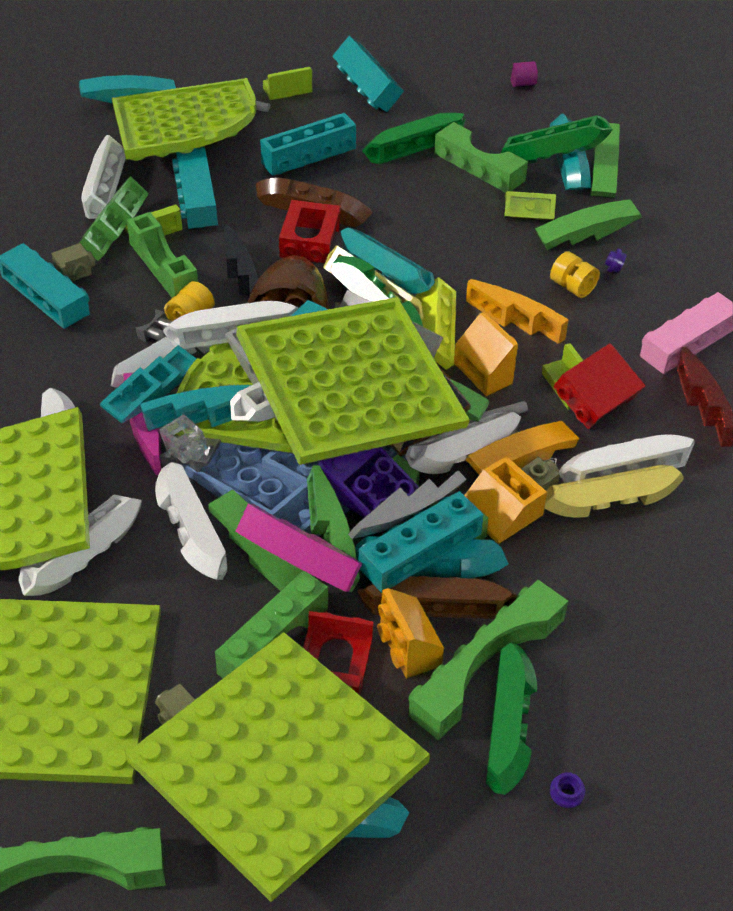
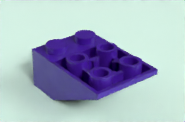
[318,447,419,518]

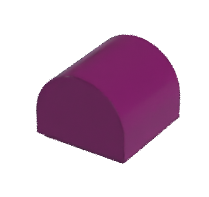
[510,61,538,87]

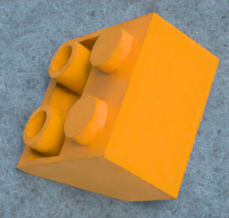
[454,311,518,396]
[464,456,547,544]
[377,588,444,679]

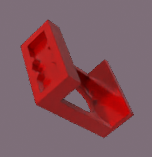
[279,200,341,263]
[303,611,374,696]

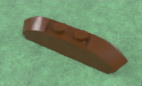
[256,178,373,228]
[357,576,518,619]

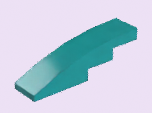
[79,75,176,103]
[100,345,196,423]
[140,385,251,431]

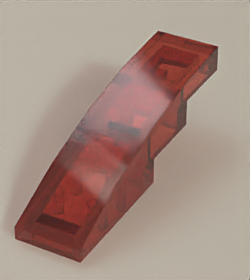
[677,347,733,447]

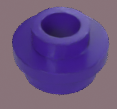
[605,248,627,273]
[550,773,586,808]

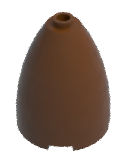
[247,255,329,309]

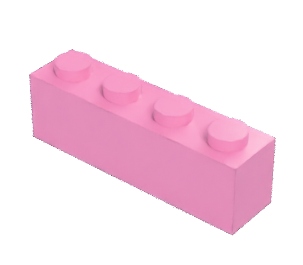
[640,292,733,374]

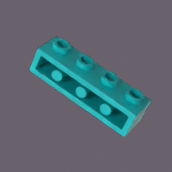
[332,35,404,112]
[260,113,356,176]
[172,146,218,229]
[0,243,90,329]
[359,491,484,593]

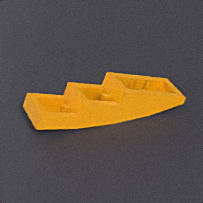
[466,279,569,344]
[466,421,580,475]

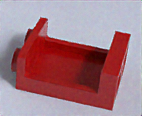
[554,343,646,429]

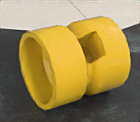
[550,251,600,298]
[164,281,215,321]

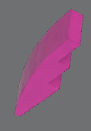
[123,373,162,475]
[235,503,362,592]

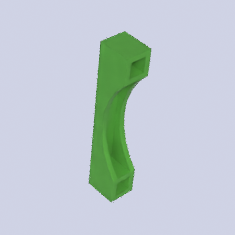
[408,580,568,741]
[0,827,166,893]

